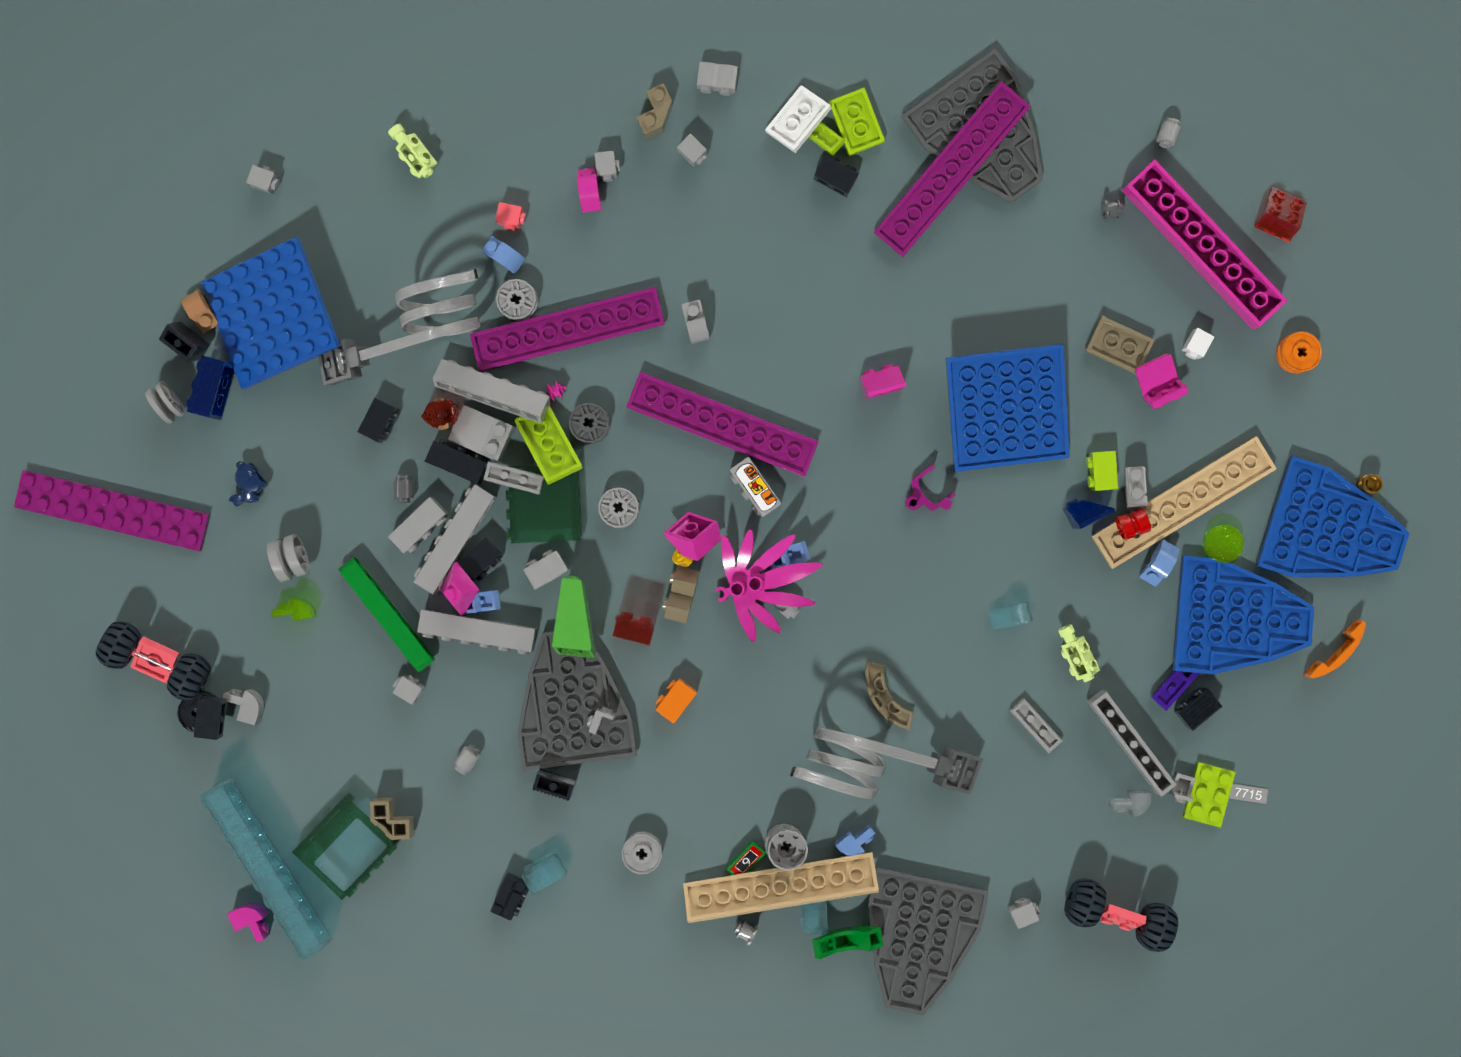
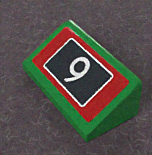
[726,839,766,875]

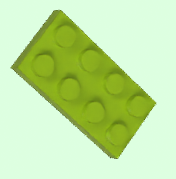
[514,407,583,485]

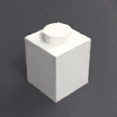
[1182,328,1214,360]

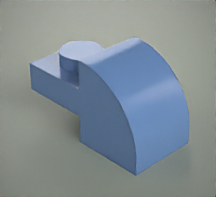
[481,236,525,274]
[770,541,811,570]
[465,590,501,614]
[835,824,875,856]

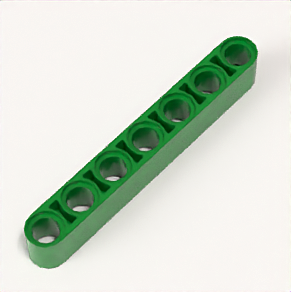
[338,557,435,672]

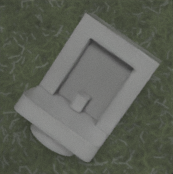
[587,707,616,735]
[1169,772,1195,804]

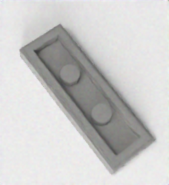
[483,461,544,495]
[1009,698,1063,753]

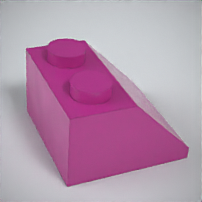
[860,364,906,399]
[664,512,722,561]

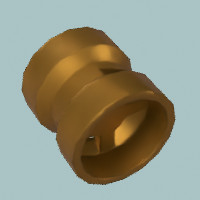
[1356,474,1383,494]

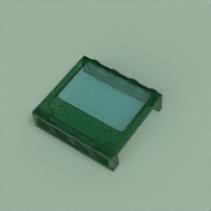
[292,793,399,900]

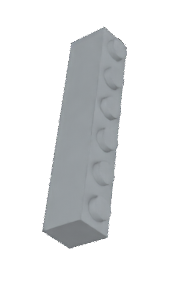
[432,359,550,424]
[414,484,497,594]
[417,609,537,655]
[1086,690,1177,797]

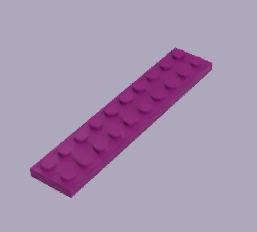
[874,81,1031,257]
[470,287,665,372]
[626,372,819,477]
[14,470,211,551]

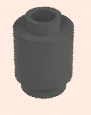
[394,475,414,503]

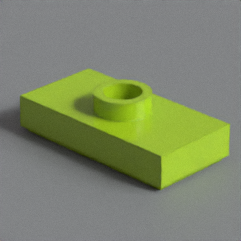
[808,122,845,156]

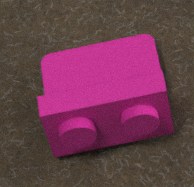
[1135,353,1189,409]

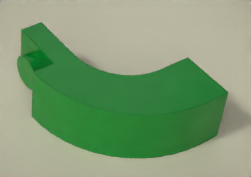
[812,926,883,959]

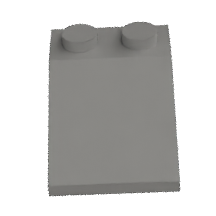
[448,405,516,462]

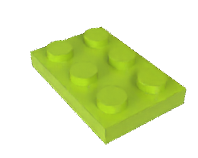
[828,87,885,156]
[1182,761,1236,828]

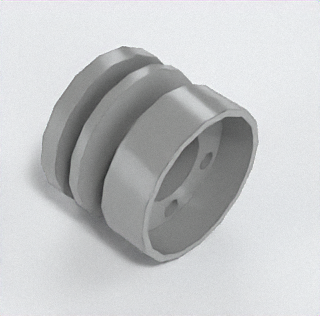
[764,824,808,871]

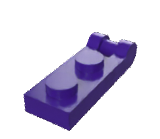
[1150,671,1200,711]

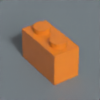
[655,678,698,724]

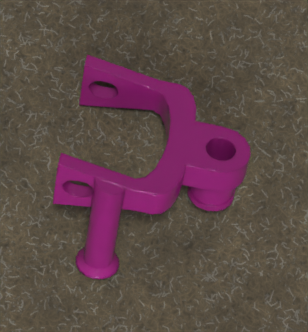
[905,464,956,511]

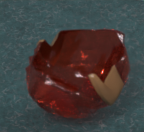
[421,397,460,430]

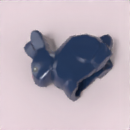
[229,461,268,507]

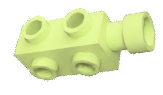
[388,124,437,178]
[1058,624,1100,682]

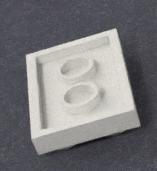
[765,85,832,153]

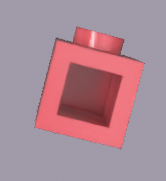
[495,202,526,231]

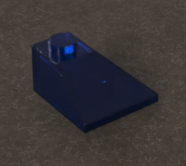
[1063,498,1116,529]

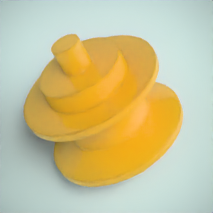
[672,549,693,567]

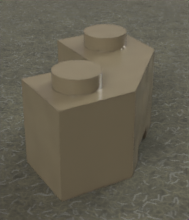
[637,83,673,140]
[662,565,700,624]
[370,797,414,840]

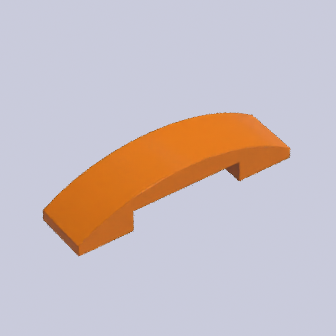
[1303,620,1366,679]

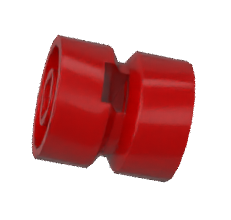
[1115,508,1151,541]

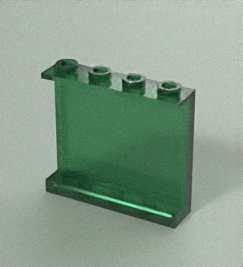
[505,465,582,543]

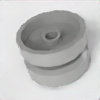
[267,534,310,582]

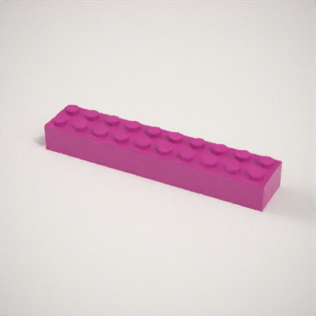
[1121,160,1288,330]

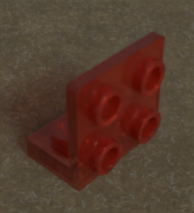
[1254,187,1307,243]
[613,611,655,646]

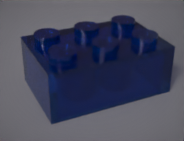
[186,355,235,420]

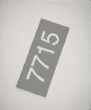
[1229,784,1268,804]

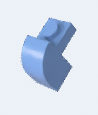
[1139,539,1179,587]

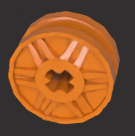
[1276,332,1322,374]

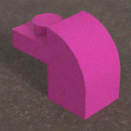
[577,168,601,213]
[227,903,269,942]

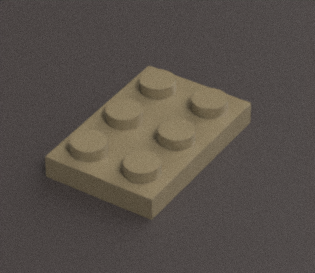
[1085,316,1154,375]

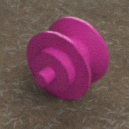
[546,381,566,402]

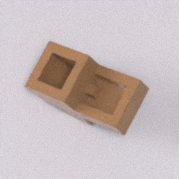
[181,289,218,334]

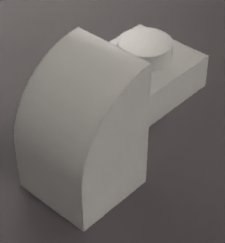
[681,300,710,344]
[223,689,264,725]

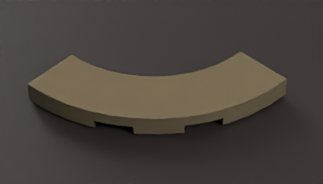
[865,661,914,730]

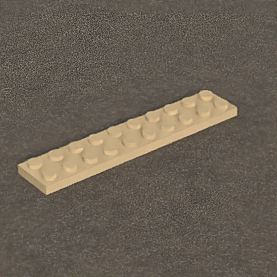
[1091,436,1277,569]
[683,852,879,923]

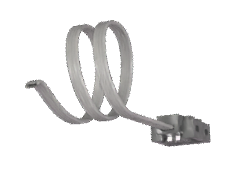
[318,268,481,385]
[790,727,983,799]

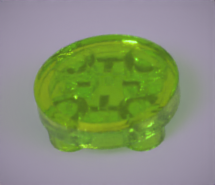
[1203,525,1244,563]

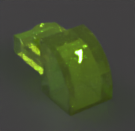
[271,598,317,621]

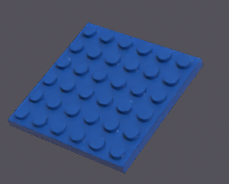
[201,237,341,389]
[945,344,1070,472]

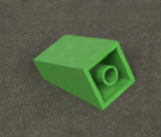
[552,576,596,658]

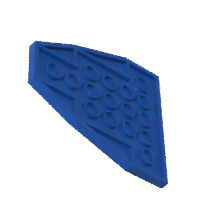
[1256,456,1409,577]
[1173,556,1314,674]

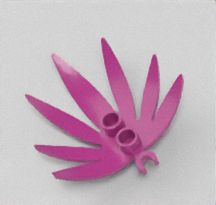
[715,529,823,642]

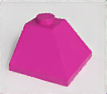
[439,562,479,616]

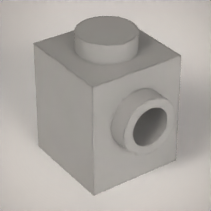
[677,133,707,167]
[594,151,620,182]
[246,165,280,195]
[393,674,426,705]
[1008,898,1040,929]

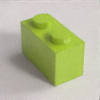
[1086,451,1118,491]

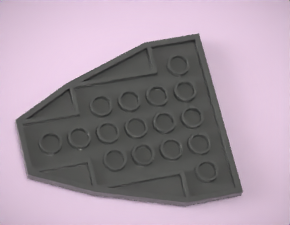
[901,48,1043,203]
[517,631,637,771]
[868,866,989,1015]

